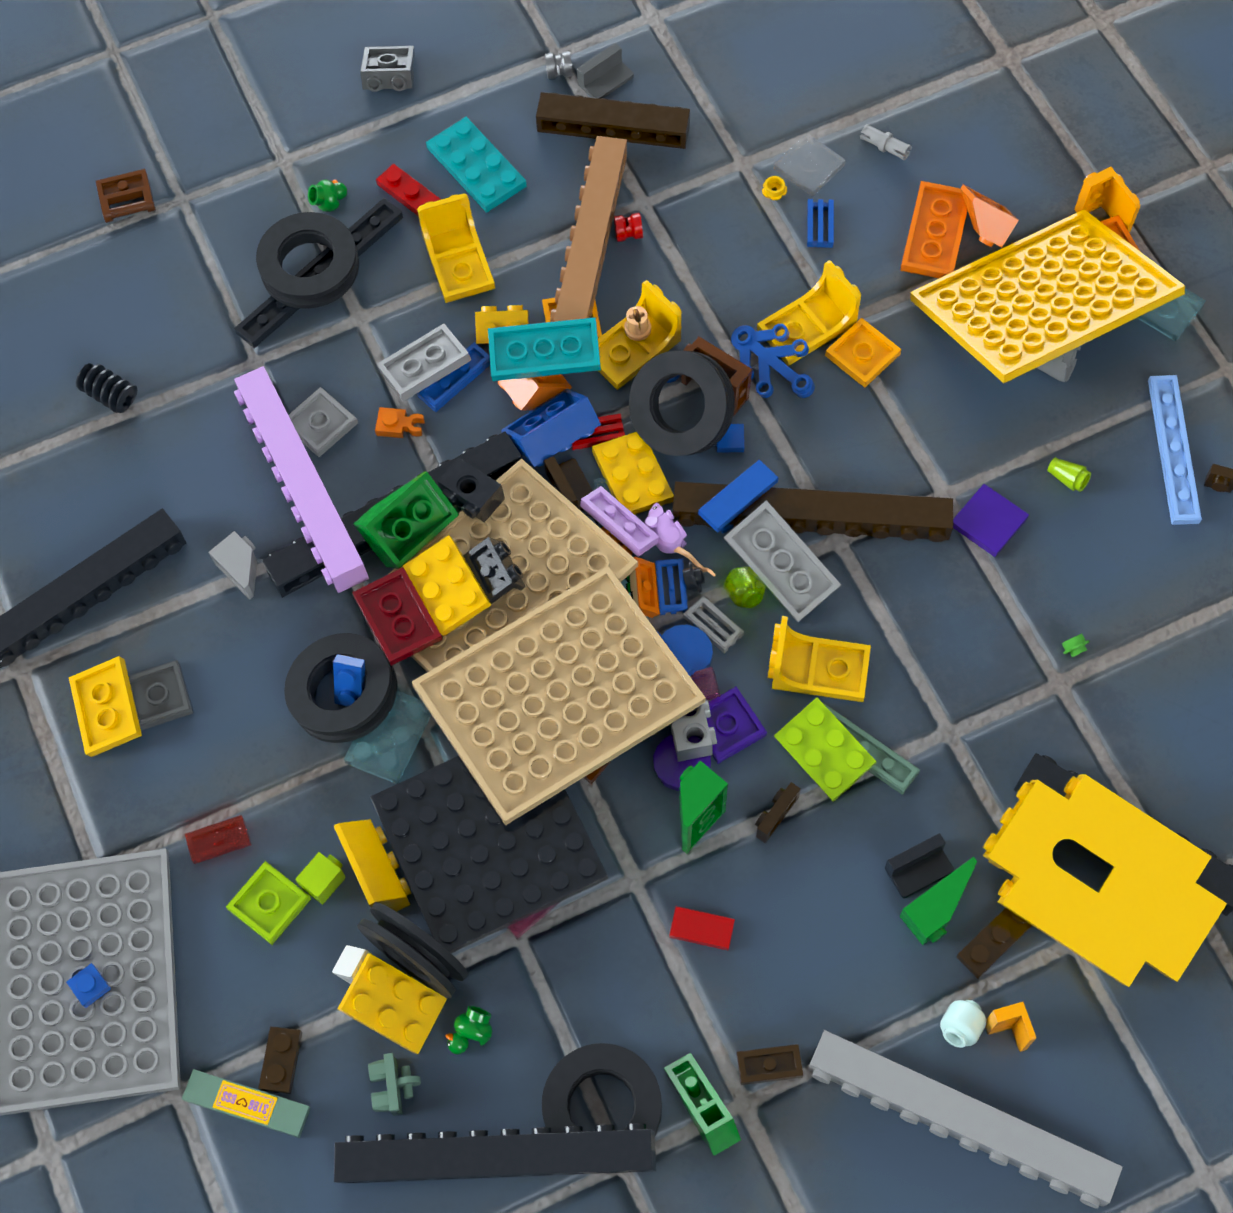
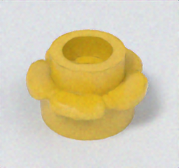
[762,176,787,200]

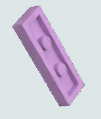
[580,486,659,557]

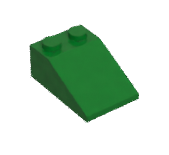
[353,471,459,569]

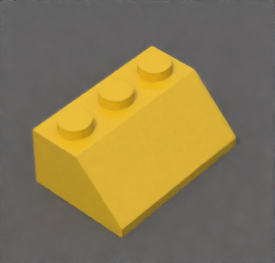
[333,819,411,911]

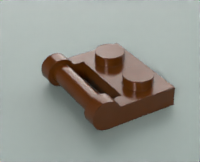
[96,169,156,223]

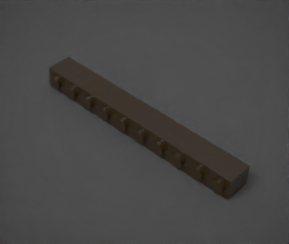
[673,481,953,542]

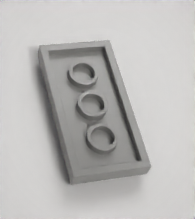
[724,500,841,622]

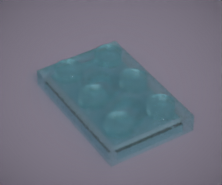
[344,691,432,784]

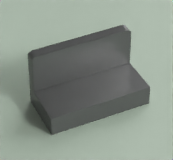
[577,43,634,99]

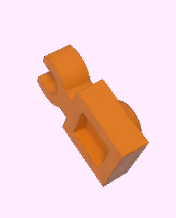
[375,407,425,438]

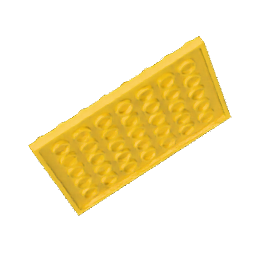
[910,209,1185,383]

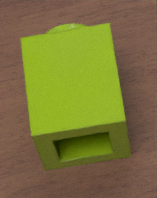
[295,852,346,905]

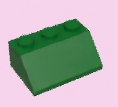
[679,761,728,854]

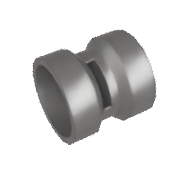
[545,51,573,79]

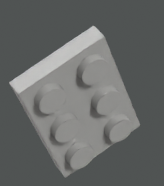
[377,324,471,402]

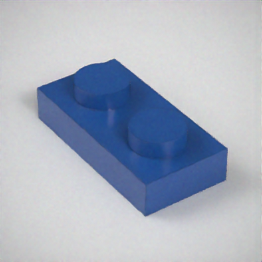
[333,654,365,706]

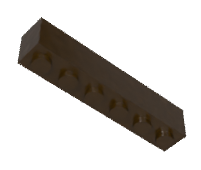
[536,92,690,149]

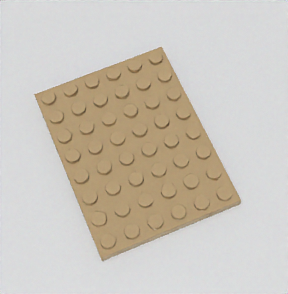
[389,459,638,672]
[412,566,706,825]

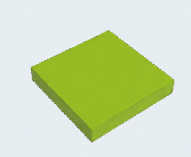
[226,861,311,945]

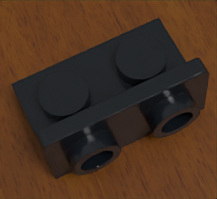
[463,537,526,604]

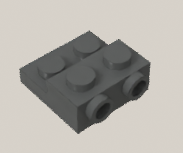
[360,46,415,92]

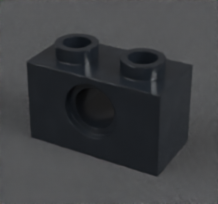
[437,457,505,522]

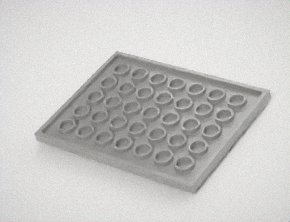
[0,849,181,1116]

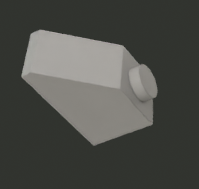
[209,531,257,600]

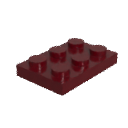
[352,567,443,666]

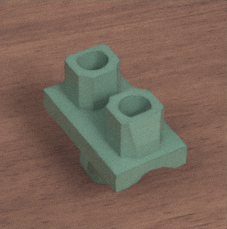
[368,1053,421,1116]

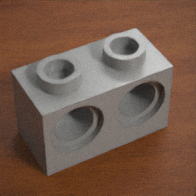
[670,700,717,762]

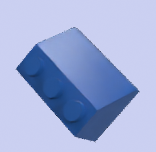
[501,388,601,467]

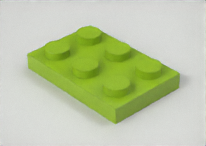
[774,697,877,802]

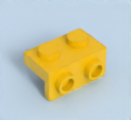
[475,305,529,344]

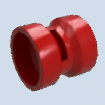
[614,213,643,242]

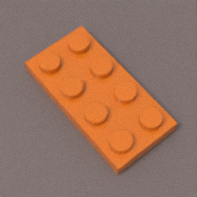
[900,181,967,278]

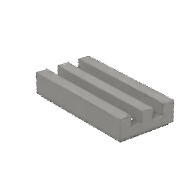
[683,596,744,654]

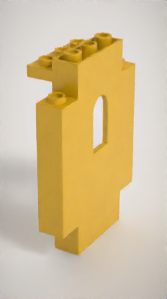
[983,774,1227,987]

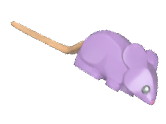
[645,503,716,576]

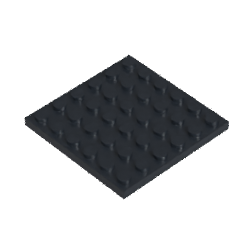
[370,756,608,953]

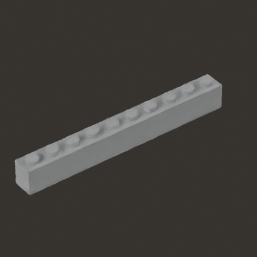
[808,1030,1123,1208]

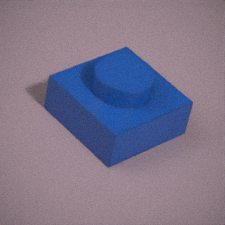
[66,963,111,1008]

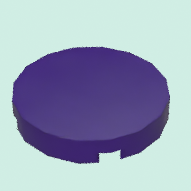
[653,735,711,791]

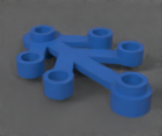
[731,324,815,398]

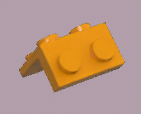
[1074,167,1140,233]

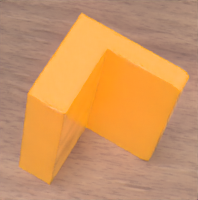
[985,1002,1036,1052]

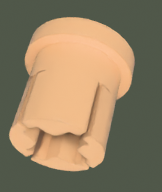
[624,306,651,341]

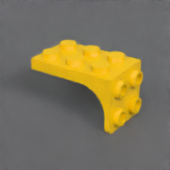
[417,194,495,303]
[757,260,861,366]
[598,280,682,390]
[767,616,871,702]

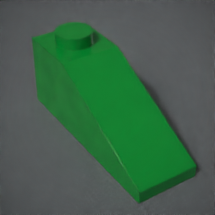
[900,857,977,945]
[664,1053,741,1155]

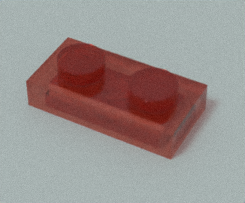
[185,815,251,864]

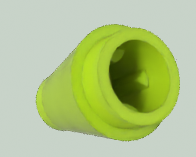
[1047,457,1091,492]

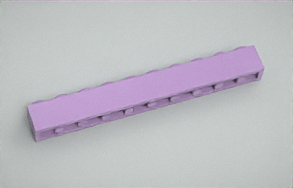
[234,366,369,593]

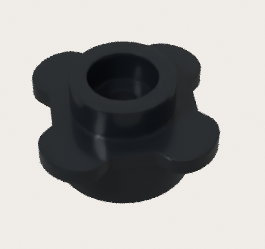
[683,561,705,593]

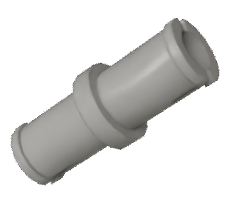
[860,124,912,160]

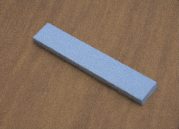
[1148,375,1202,525]

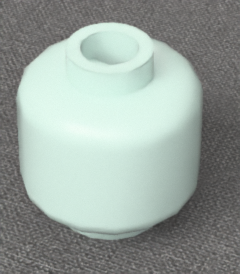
[940,1000,987,1048]

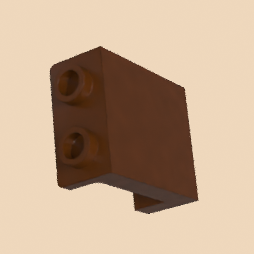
[681,336,752,416]

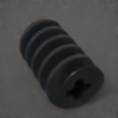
[76,363,138,413]

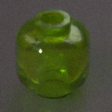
[724,567,766,608]

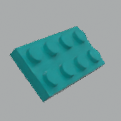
[426,116,527,213]
[488,317,601,381]

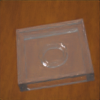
[774,133,846,197]

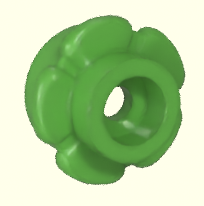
[1061,634,1090,657]

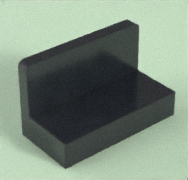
[885,833,954,898]

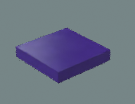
[953,484,1029,557]
[687,686,767,764]

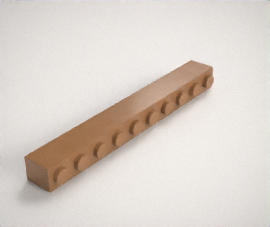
[550,136,627,322]

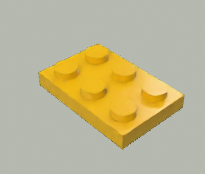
[592,432,674,515]
[403,535,491,636]
[69,656,142,757]
[337,954,447,1054]

